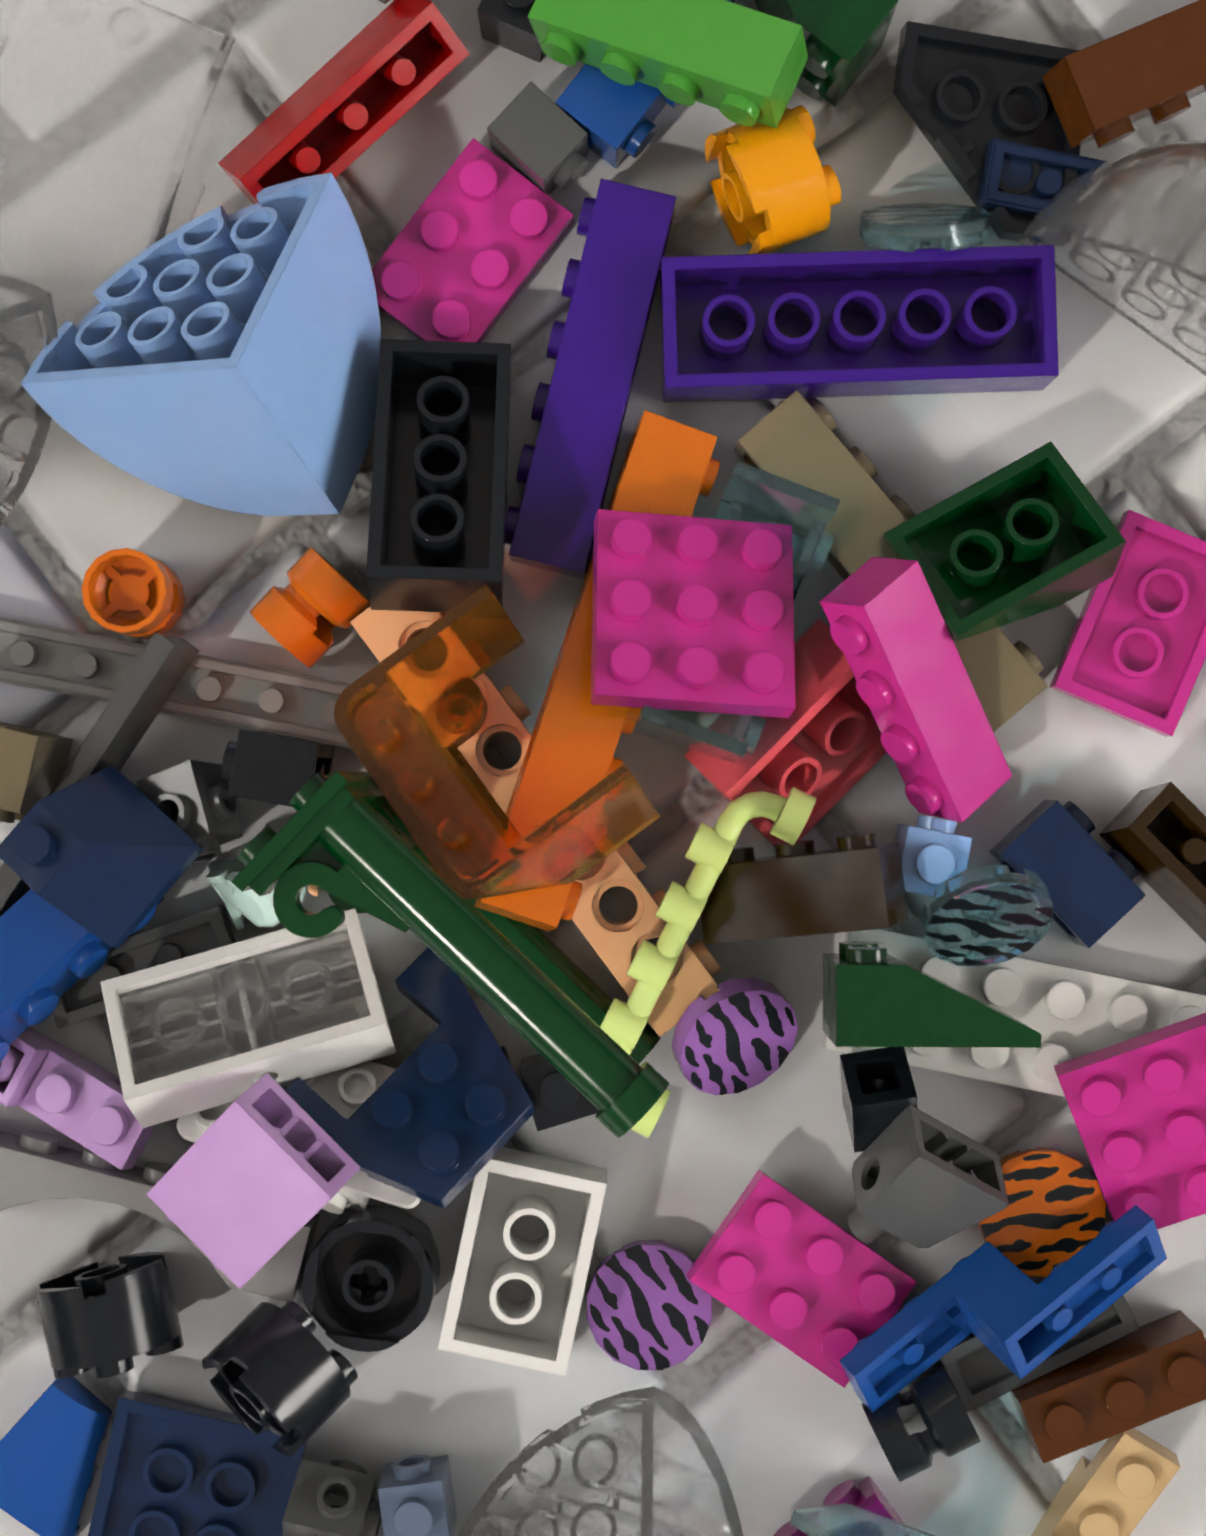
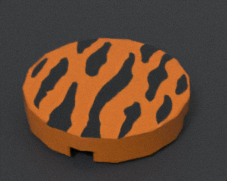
[978,1147,1106,1277]

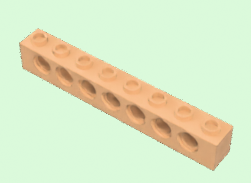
[350,606,723,1037]

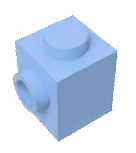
[894,815,972,900]

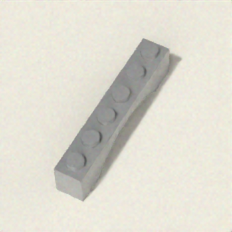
[0,1130,320,1302]

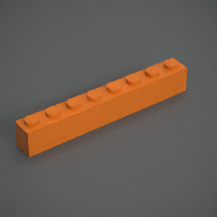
[475,410,720,931]

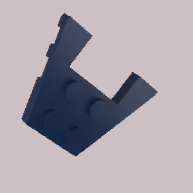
[285,947,535,1209]

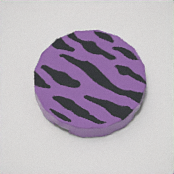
[671,977,798,1095]
[587,1240,712,1370]

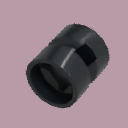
[861,1364,981,1482]

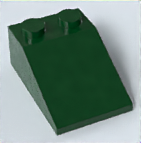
[754,0,899,106]
[884,441,1126,642]
[823,942,1041,1048]

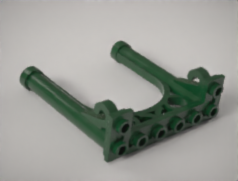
[231,770,669,1138]

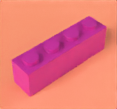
[819,557,1012,823]

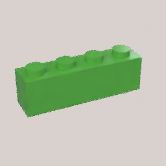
[527,0,808,129]

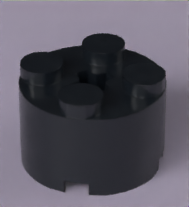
[302,1204,440,1352]
[36,1252,184,1379]
[202,1300,358,1456]

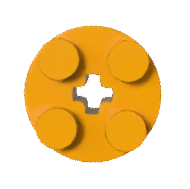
[705,105,842,254]

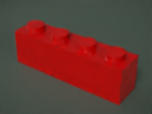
[218,0,470,204]

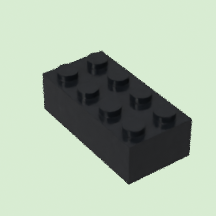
[366,339,511,614]

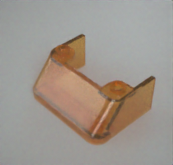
[334,584,660,899]

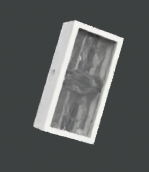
[100,908,397,1128]

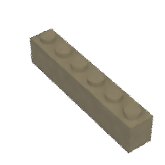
[734,390,1048,733]

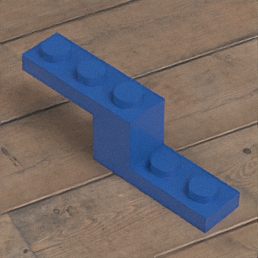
[839,1205,1167,1413]

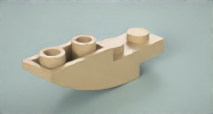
[1031,1428,1180,1536]

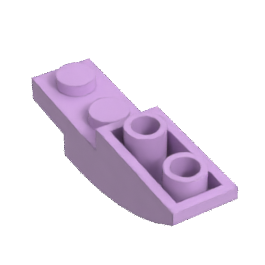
[0,1027,156,1170]

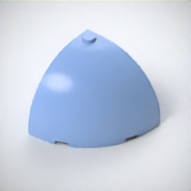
[20,172,381,516]

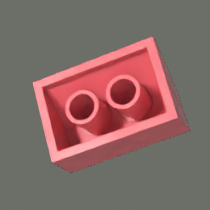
[684,619,887,847]

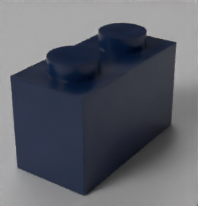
[989,800,1146,948]

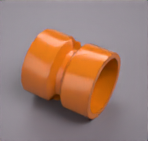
[249,547,370,668]
[82,548,185,639]

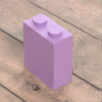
[146,1073,361,1289]

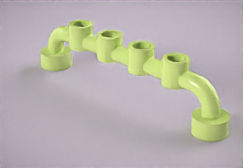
[600,787,817,1138]

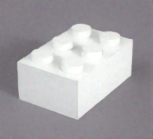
[438,1147,607,1377]

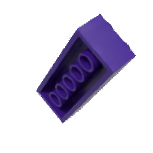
[660,245,1059,402]

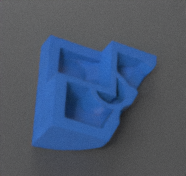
[0,1376,112,1536]

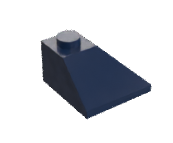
[0,765,204,949]

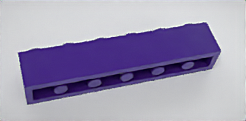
[505,178,676,579]

